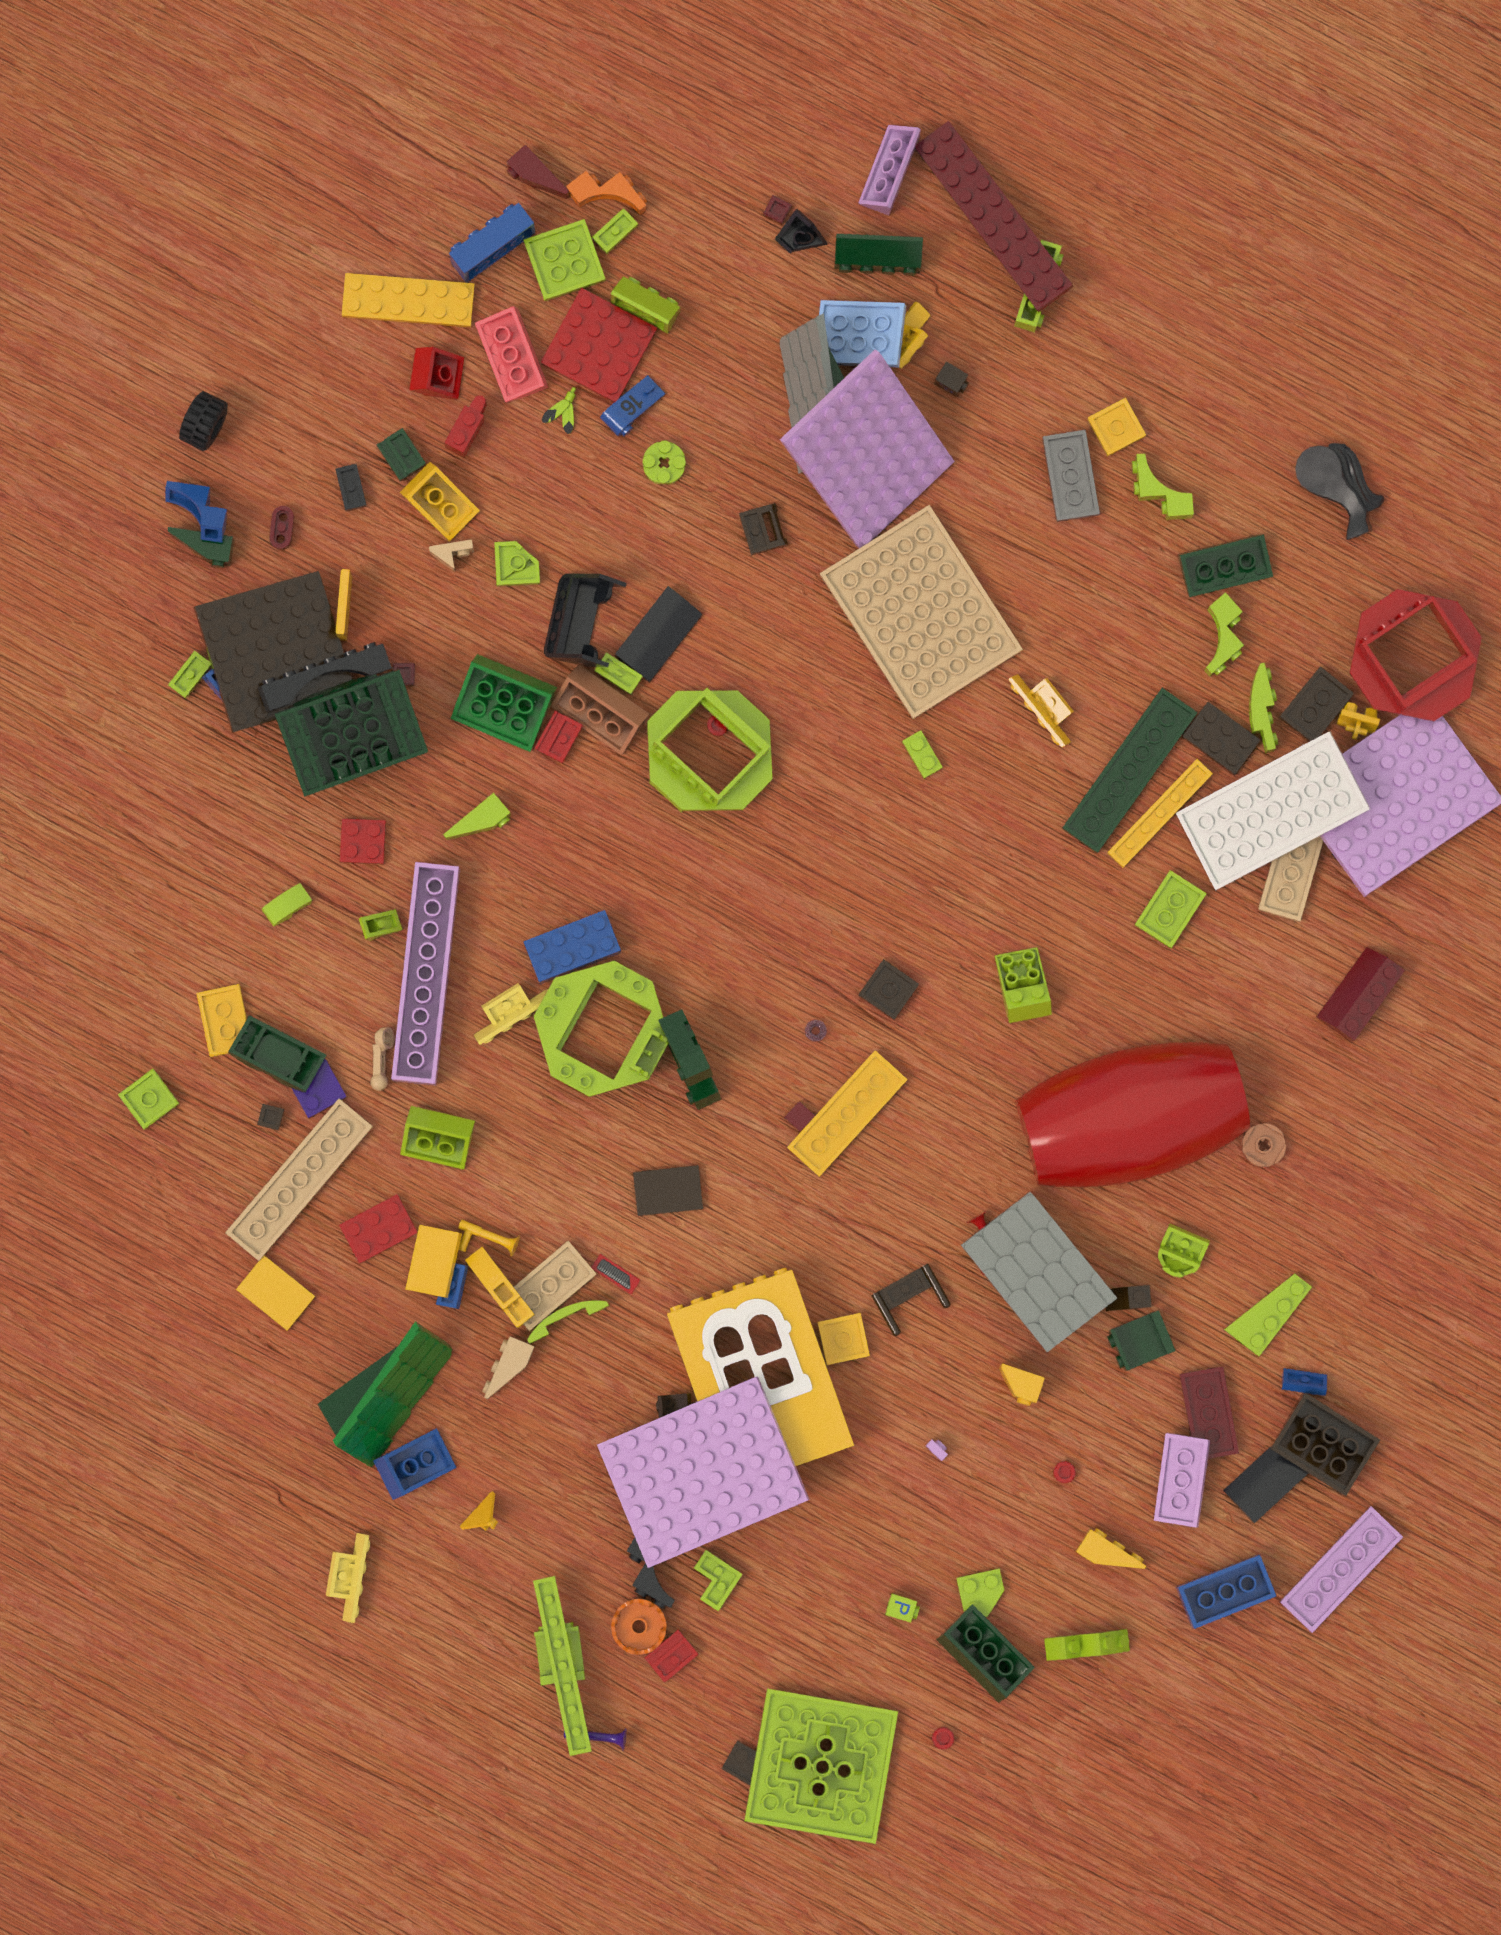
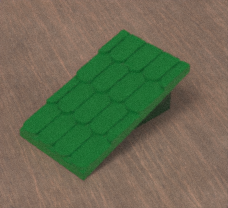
[318,1321,452,1467]

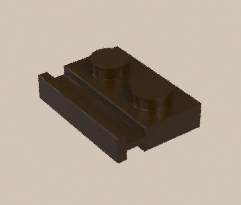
[721,1741,756,1785]

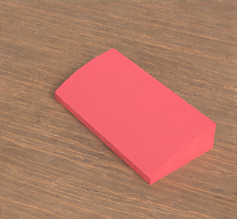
[475,306,549,403]

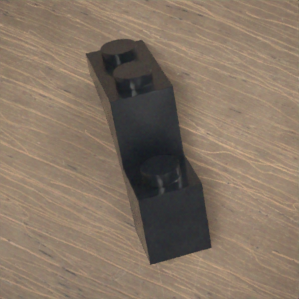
[627,1538,675,1609]

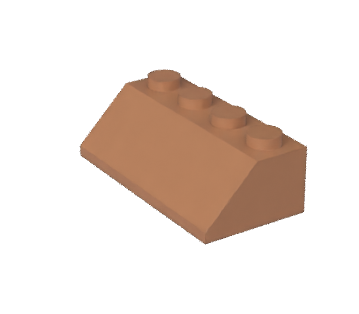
[551,665,649,755]

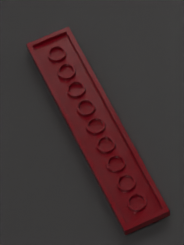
[915,121,1073,313]

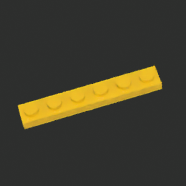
[1107,759,1213,868]

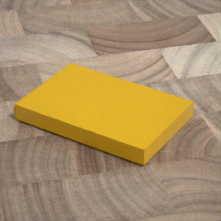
[336,569,352,641]
[196,984,247,1058]
[405,1225,462,1298]
[236,1255,315,1331]

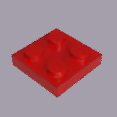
[340,819,386,865]

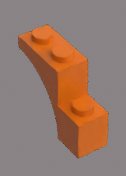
[566,171,647,215]

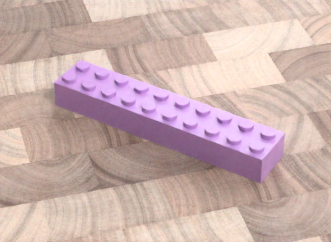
[391,862,460,1086]

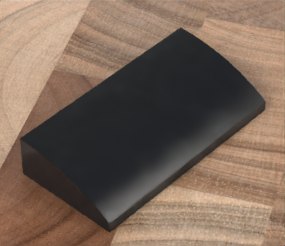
[615,586,702,683]
[1223,1444,1308,1523]

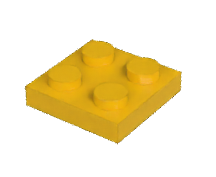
[1087,398,1146,457]
[817,1313,870,1365]

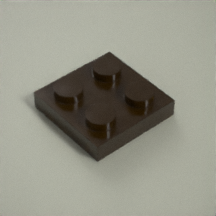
[858,959,919,1020]

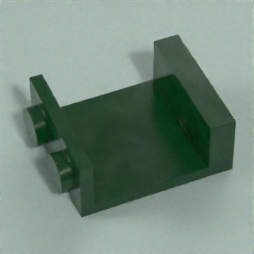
[1107,1310,1175,1371]

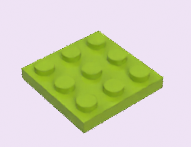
[523,219,606,301]

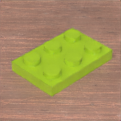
[1134,870,1207,949]

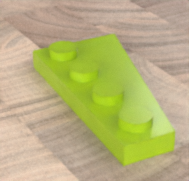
[1224,1274,1312,1357]

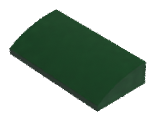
[1177,534,1273,597]

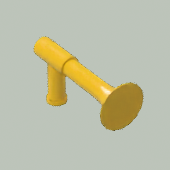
[458,1220,520,1257]

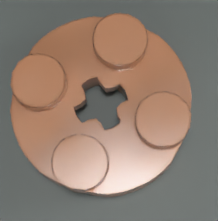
[1242,1123,1286,1167]

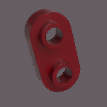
[269,506,294,550]

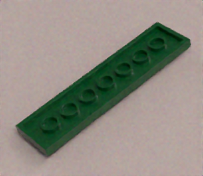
[1062,688,1198,853]

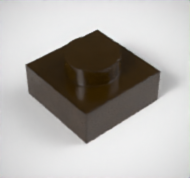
[257,1104,284,1131]

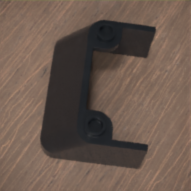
[544,574,627,667]

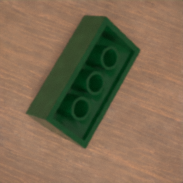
[834,234,923,276]
[936,1604,1035,1703]

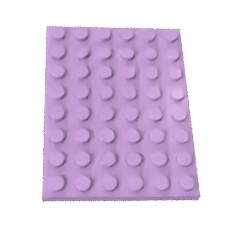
[780,350,955,548]
[1320,715,1501,897]
[597,1376,810,1568]

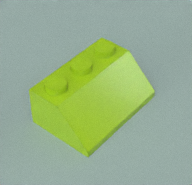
[611,276,680,334]
[400,1106,475,1170]

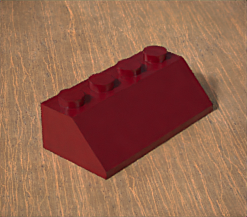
[1316,947,1405,1043]

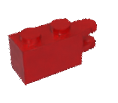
[444,395,487,458]

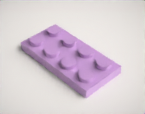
[1154,1433,1210,1528]

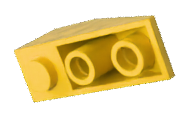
[1075,1528,1146,1569]

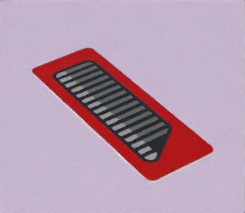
[591,1254,640,1294]

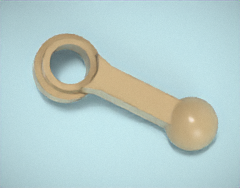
[370,1027,395,1091]

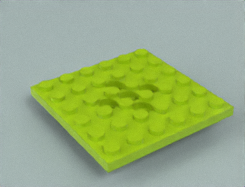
[744,1688,898,1844]

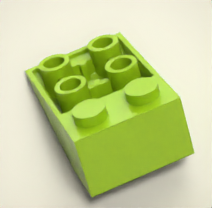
[995,947,1052,1023]

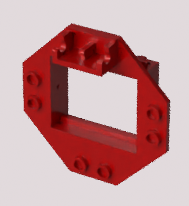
[1349,589,1482,722]

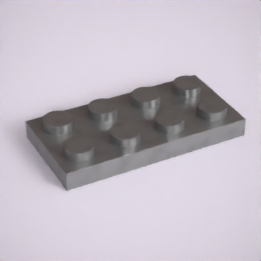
[1042,430,1100,522]

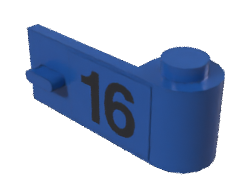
[600,375,665,437]

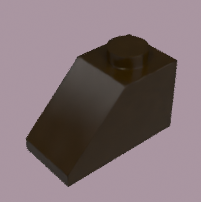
[1105,1285,1152,1311]

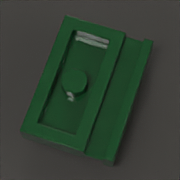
[376,428,426,482]

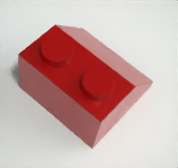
[409,347,464,400]

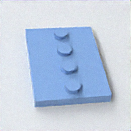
[819,300,906,368]

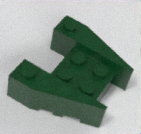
[658,1009,722,1110]

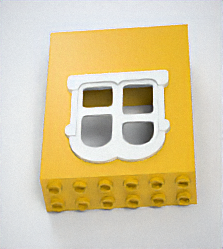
[667,1268,854,1466]

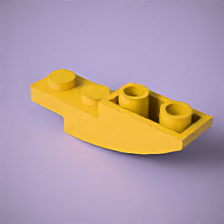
[465,1247,535,1328]

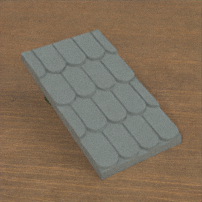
[780,313,844,474]
[961,1192,1117,1352]

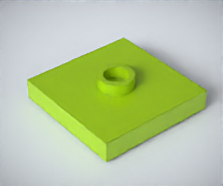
[118,1069,180,1130]

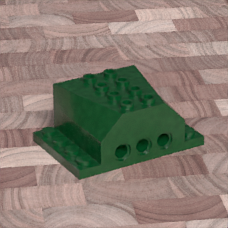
[274,669,428,797]

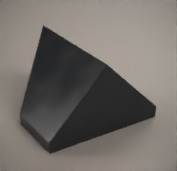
[775,209,828,253]

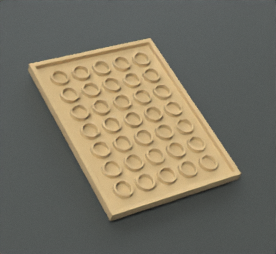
[820,505,1023,719]

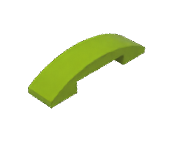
[527,1301,609,1344]

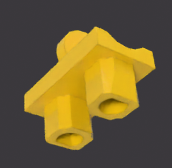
[1337,702,1380,740]

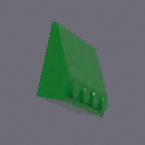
[450,654,557,752]

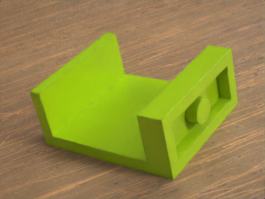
[534,1622,585,1685]

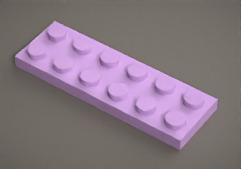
[1280,1506,1403,1633]

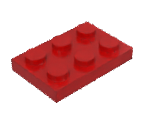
[339,1194,418,1264]

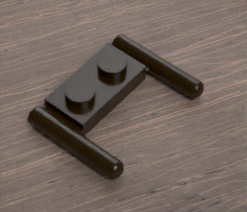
[871,1264,951,1336]

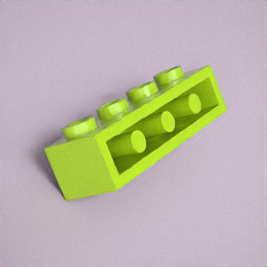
[1014,240,1063,333]

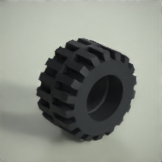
[179,391,228,451]

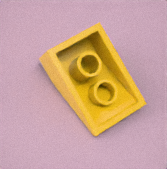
[399,462,480,541]

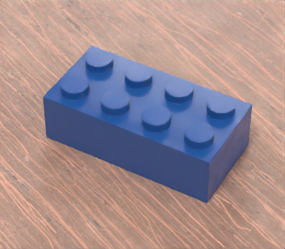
[449,203,536,283]
[523,910,621,984]
[1176,1554,1276,1629]

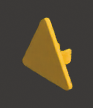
[460,1491,498,1530]

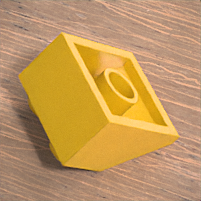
[999,1364,1045,1406]

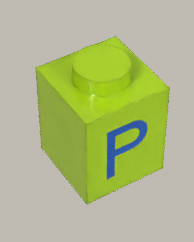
[885,1593,920,1623]

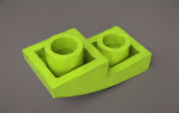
[262,883,312,927]

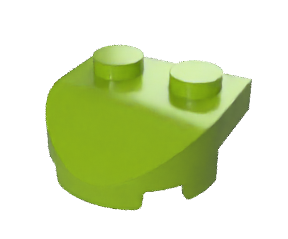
[1158,1223,1210,1277]

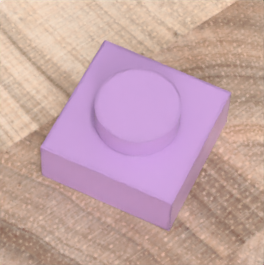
[925,1439,948,1461]

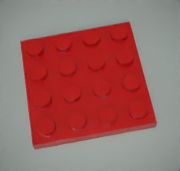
[540,288,657,403]

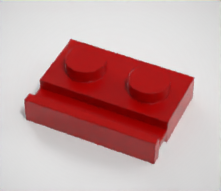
[534,711,583,764]
[644,1629,699,1683]

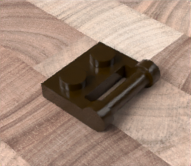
[739,503,788,556]

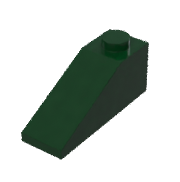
[168,527,235,568]

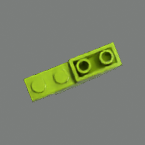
[1249,663,1278,754]

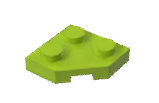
[494,541,540,586]
[956,1569,1004,1617]

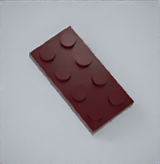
[1179,1366,1239,1459]

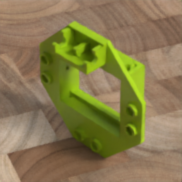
[647,688,773,813]
[534,961,669,1097]

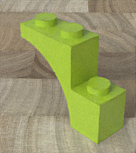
[1132,454,1194,520]
[1204,592,1244,677]
[1044,1629,1130,1661]

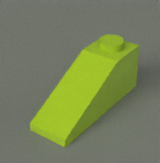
[443,793,511,840]

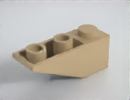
[482,1337,535,1399]

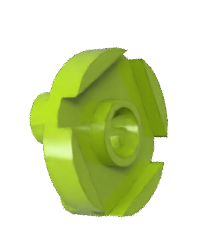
[643,440,686,485]

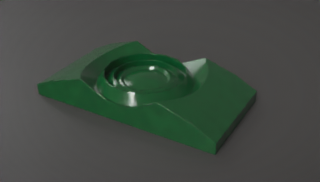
[228,1015,327,1093]

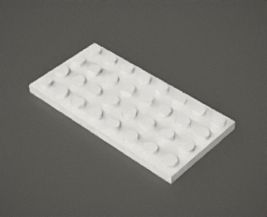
[1176,731,1370,890]

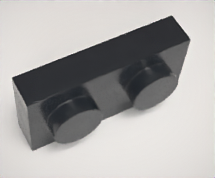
[335,464,367,512]

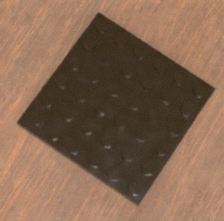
[194,571,352,733]

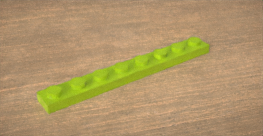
[533,1576,592,1756]

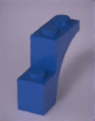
[165,481,227,543]

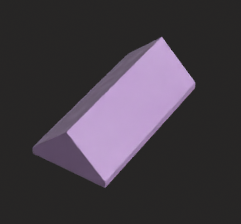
[858,125,921,216]

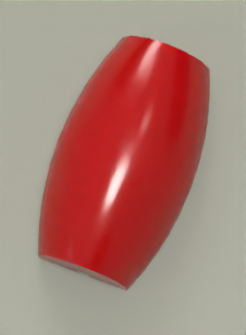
[1015,1042,1250,1188]

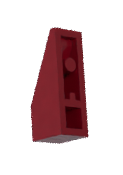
[506,145,570,199]

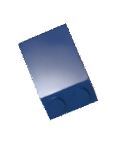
[373,1428,456,1500]

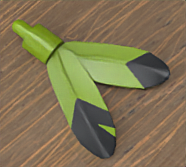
[542,387,576,434]

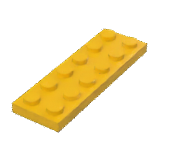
[342,273,475,328]
[787,1051,908,1177]

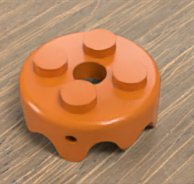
[611,1599,667,1655]

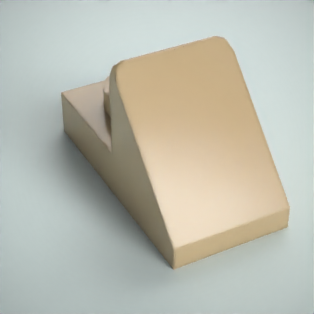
[429,540,474,572]

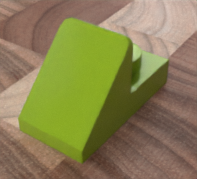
[359,909,402,941]

